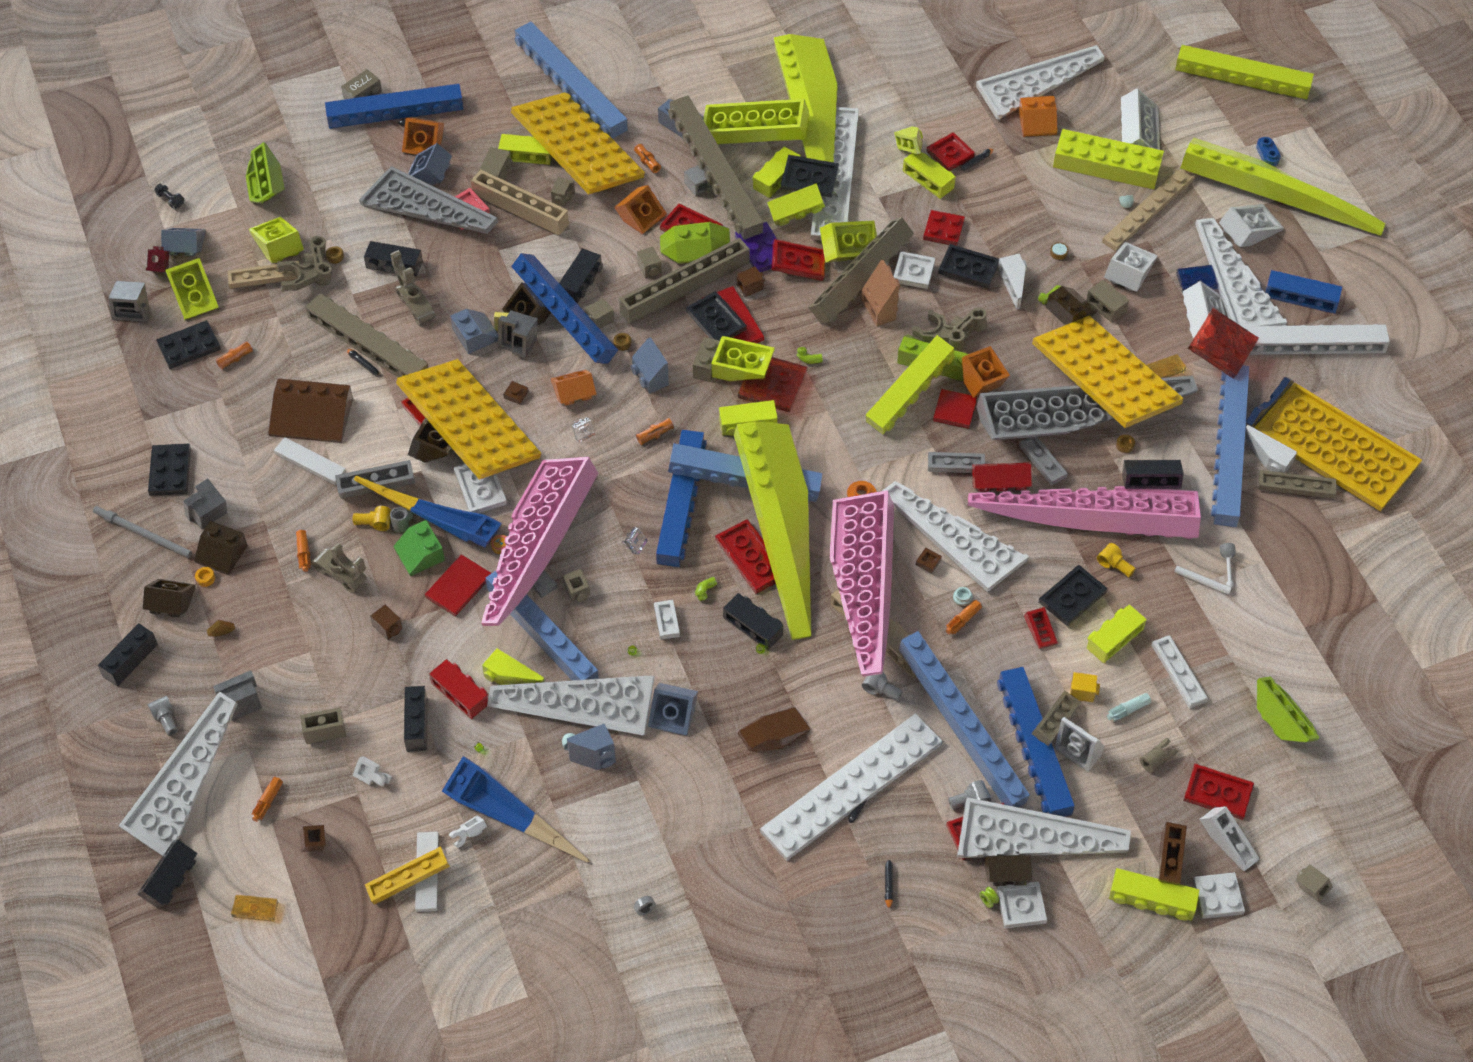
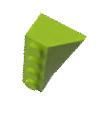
[897,334,968,382]

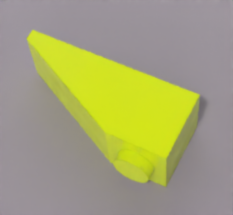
[894,126,923,154]
[482,648,545,685]

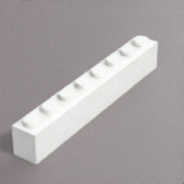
[1238,324,1390,355]

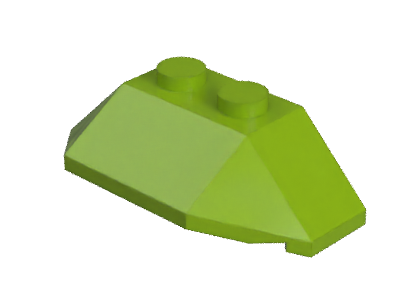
[245,142,285,203]
[660,222,730,264]
[1257,676,1320,742]

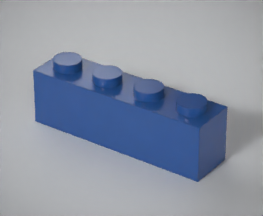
[1265,270,1342,314]

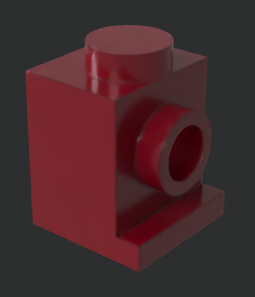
[145,246,170,272]

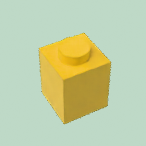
[1070,672,1100,702]

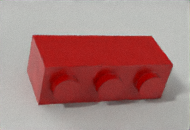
[972,462,1032,492]
[429,659,488,720]

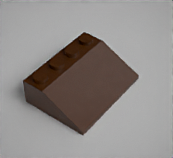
[268,378,353,443]

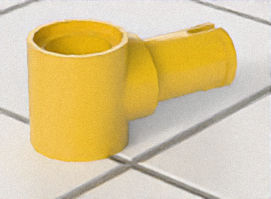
[352,506,392,531]
[1096,543,1136,578]

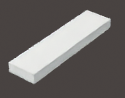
[274,437,346,485]
[1151,635,1208,709]
[415,832,439,912]

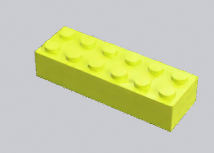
[703,99,809,144]
[1053,129,1164,190]

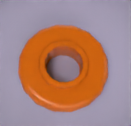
[847,481,877,497]

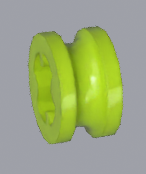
[979,886,1000,908]

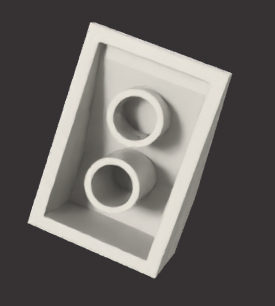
[1219,204,1284,247]
[1104,242,1158,292]
[1055,717,1104,772]

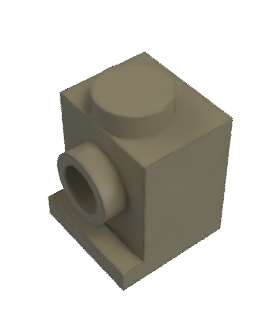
[551,177,575,207]
[563,569,590,602]

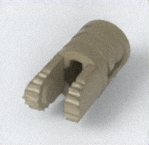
[1140,738,1178,773]

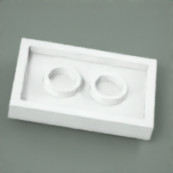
[454,464,507,513]

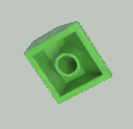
[393,520,445,576]

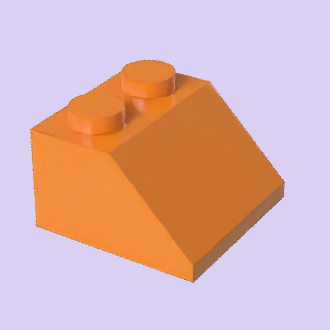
[1018,96,1057,137]
[402,118,444,155]
[614,185,667,234]
[962,346,1010,398]
[551,369,597,405]

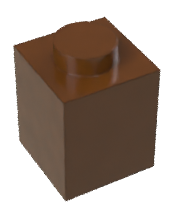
[736,266,765,297]
[370,604,403,640]
[299,825,326,852]

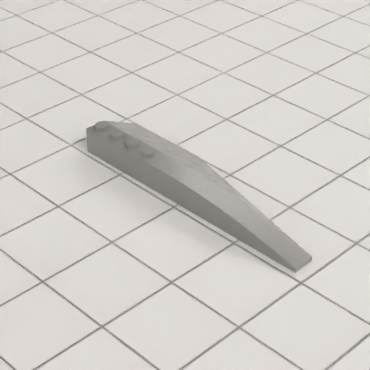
[977,375,1198,440]

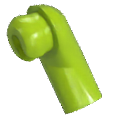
[1038,285,1061,305]
[797,347,823,364]
[695,577,717,601]

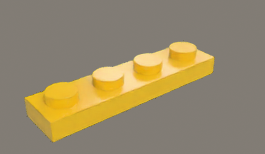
[365,846,450,905]

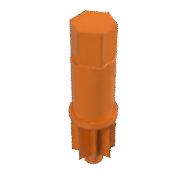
[296,530,311,572]
[946,600,982,635]
[251,776,283,822]

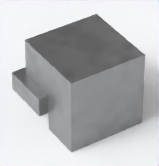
[108,281,149,322]
[498,311,537,358]
[183,478,227,529]
[213,670,262,721]

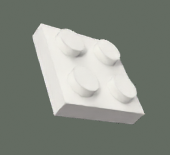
[894,251,935,289]
[1193,872,1245,919]
[997,881,1047,929]

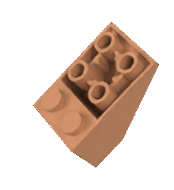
[861,260,900,326]

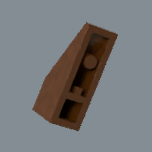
[1158,822,1187,885]

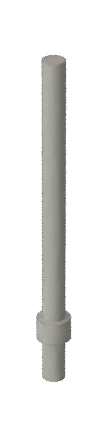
[93,506,192,558]

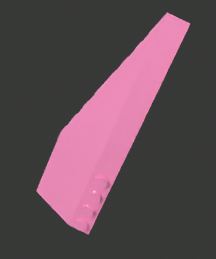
[481,457,598,626]
[968,486,1201,539]
[830,490,894,677]

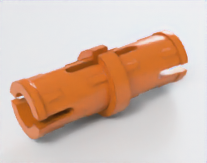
[634,144,661,173]
[216,341,253,369]
[636,418,674,445]

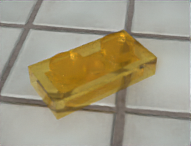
[1146,354,1186,378]
[231,895,279,922]

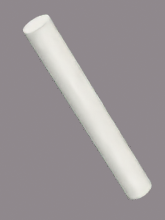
[1174,566,1232,595]

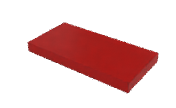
[701,286,764,343]
[715,519,776,594]

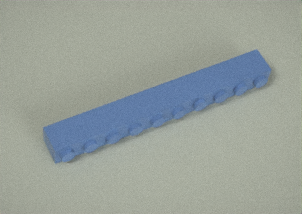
[514,22,628,139]
[1211,363,1249,527]
[899,631,1030,808]

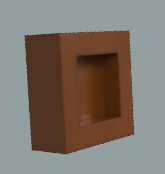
[503,381,529,405]
[915,547,942,574]

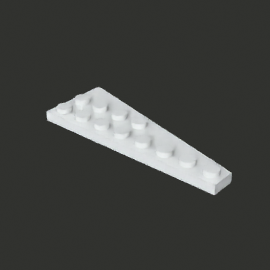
[976,45,1104,120]
[1195,218,1287,333]
[883,481,1029,592]
[487,675,655,735]
[119,692,237,856]
[957,797,1131,858]

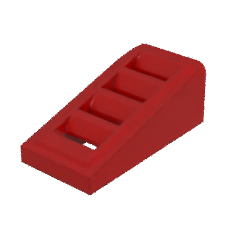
[1024,607,1058,649]

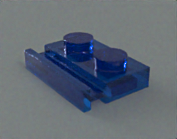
[1176,265,1218,293]

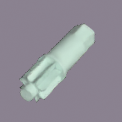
[1107,693,1151,722]

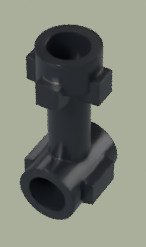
[154,184,185,210]

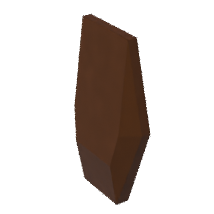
[738,707,810,752]

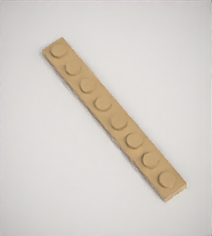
[1102,168,1199,252]

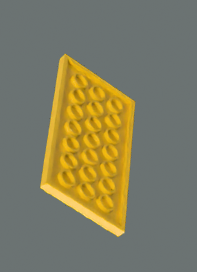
[511,92,645,195]
[1032,316,1184,428]
[396,359,541,480]
[1254,382,1422,512]

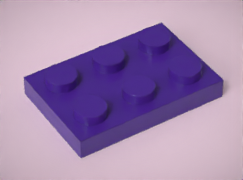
[735,222,778,272]

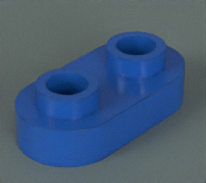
[1256,137,1281,166]

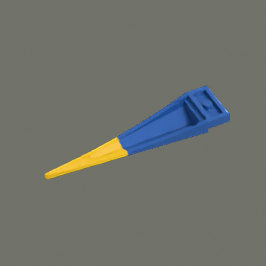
[354,476,502,548]

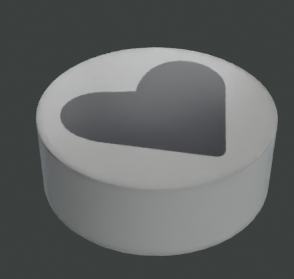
[634,896,656,916]

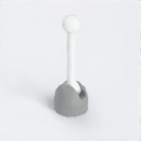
[1220,543,1236,588]

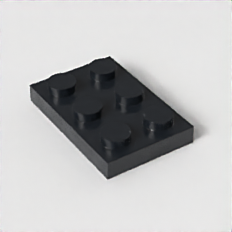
[781,155,839,198]
[938,244,999,289]
[686,291,747,341]
[156,320,221,369]
[148,443,191,496]
[1039,565,1108,626]

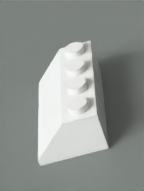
[1121,88,1160,150]
[1183,281,1234,355]

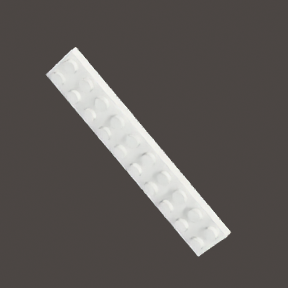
[811,107,859,240]
[760,713,942,861]

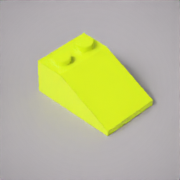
[249,217,304,263]
[820,220,877,262]
[165,258,219,320]
[711,336,775,381]

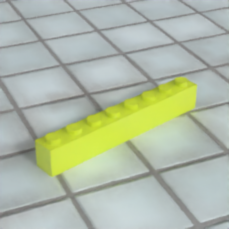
[1175,45,1314,100]

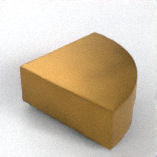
[206,619,235,637]

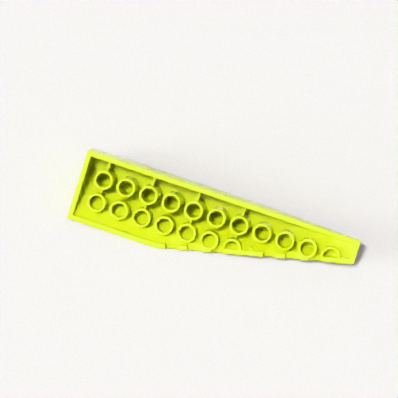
[774,34,838,163]
[1180,137,1385,236]
[734,421,811,640]

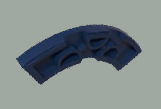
[1246,377,1294,426]

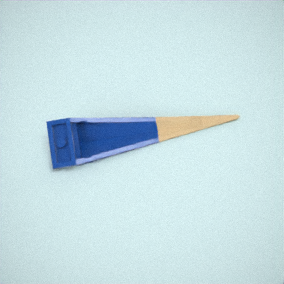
[442,756,590,862]

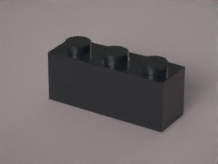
[364,241,423,277]
[559,248,603,304]
[1122,460,1184,489]
[723,593,784,650]
[98,623,158,687]
[404,686,428,752]
[137,839,198,908]

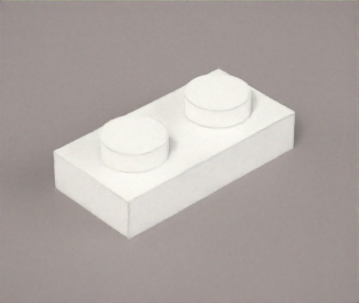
[654,600,680,640]

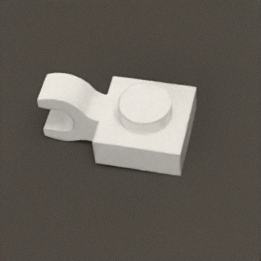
[352,756,392,786]
[449,815,487,848]

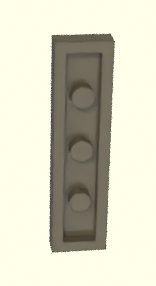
[1258,470,1336,499]
[1032,690,1081,746]

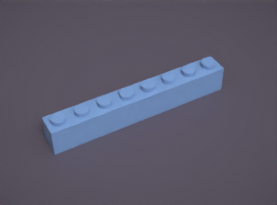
[668,443,822,502]
[486,571,599,680]

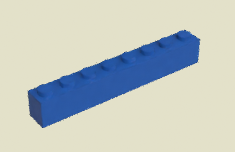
[325,83,464,129]
[511,253,618,364]
[656,430,707,567]
[997,667,1075,817]

